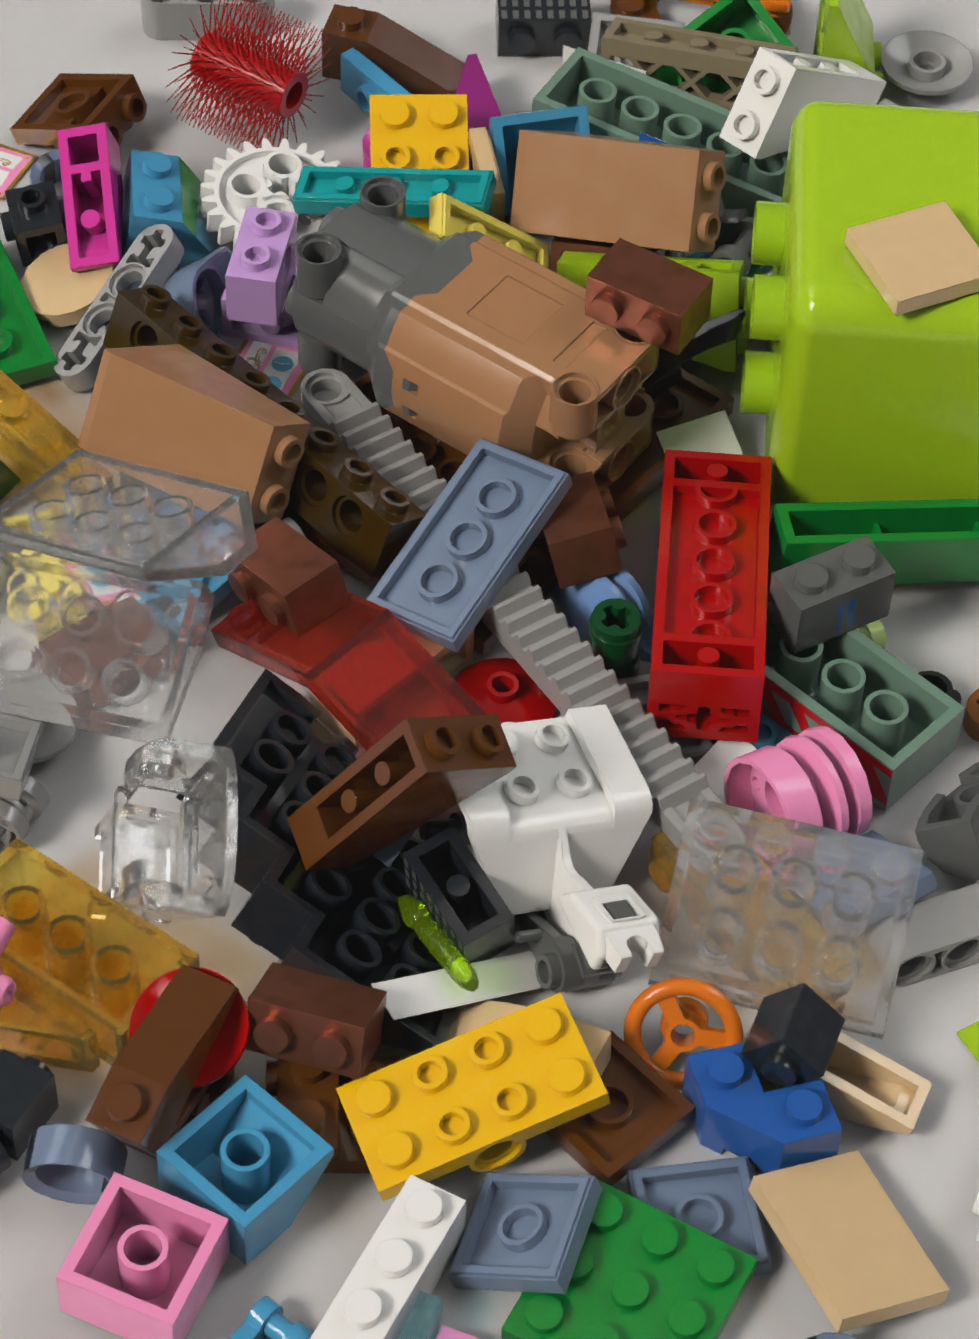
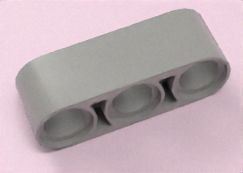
[140,0,275,40]
[864,883,979,987]

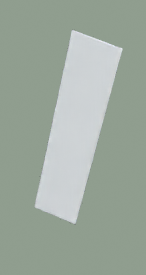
[371,951,542,1020]

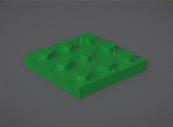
[501,1179,758,1339]

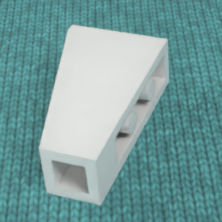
[719,47,887,159]

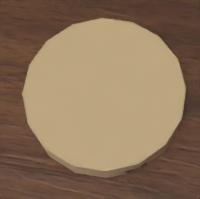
[20,243,116,327]

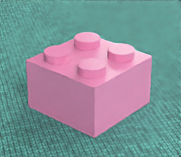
[56,1172,230,1339]

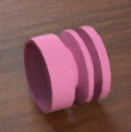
[724,725,872,870]

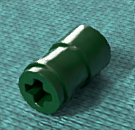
[588,598,643,679]

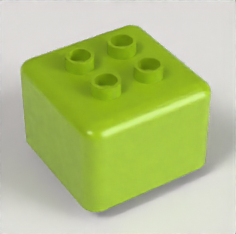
[740,101,979,510]

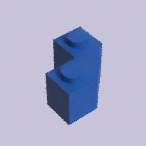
[681,1042,843,1174]

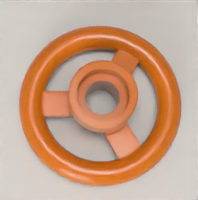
[623,978,743,1089]

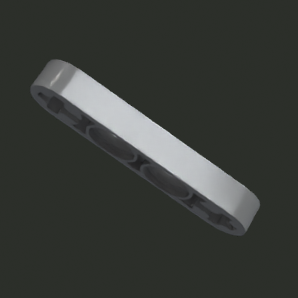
[54,224,184,392]

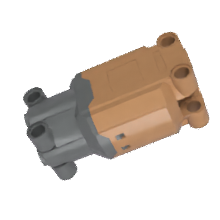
[285,176,660,490]

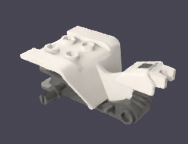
[419,704,664,993]

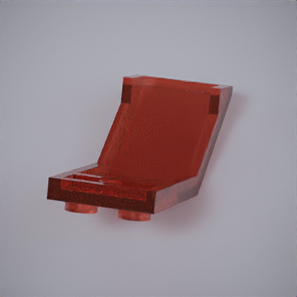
[210,592,486,751]

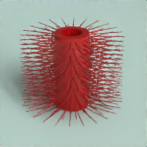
[166,0,332,151]

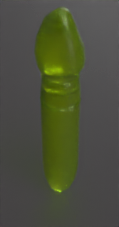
[398,895,479,992]

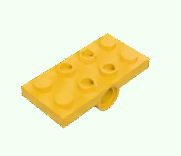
[369,94,469,233]
[336,992,611,1202]

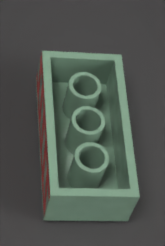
[761,618,965,811]

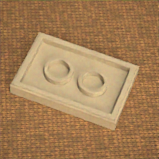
[748,1150,950,1333]

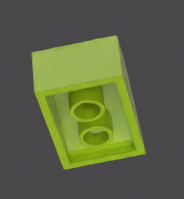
[813,0,883,101]

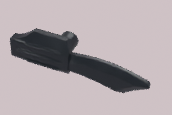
[641,309,745,400]

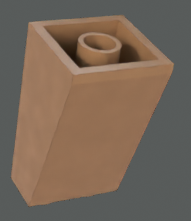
[510,130,726,253]
[78,344,311,525]

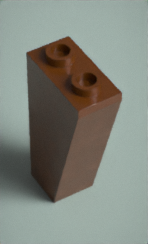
[287,714,517,871]

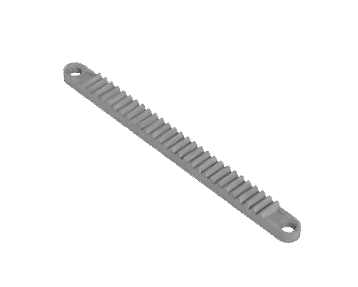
[300,368,746,876]

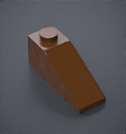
[321,4,465,95]
[86,964,239,1156]

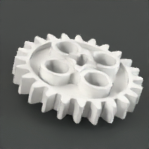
[199,138,340,249]

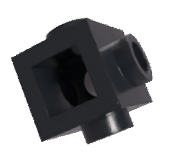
[0,180,68,267]

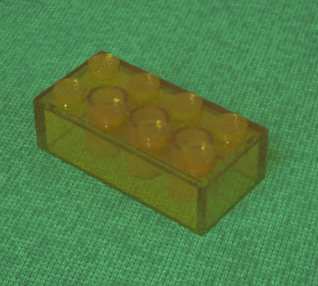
[0,837,200,1066]

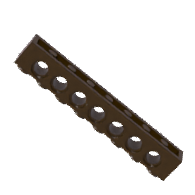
[103,285,426,578]

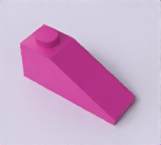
[57,122,124,272]

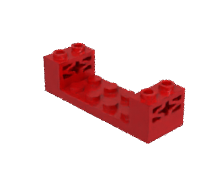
[647,449,772,743]

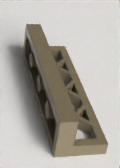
[601,17,798,110]

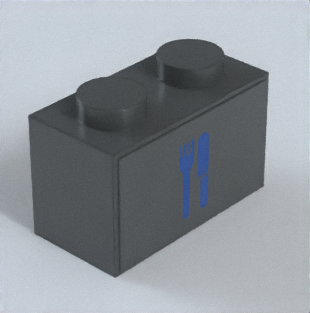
[767,535,896,654]

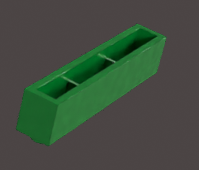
[768,499,979,584]

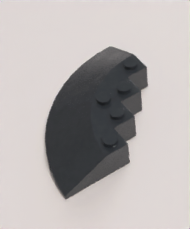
[176,668,459,1053]

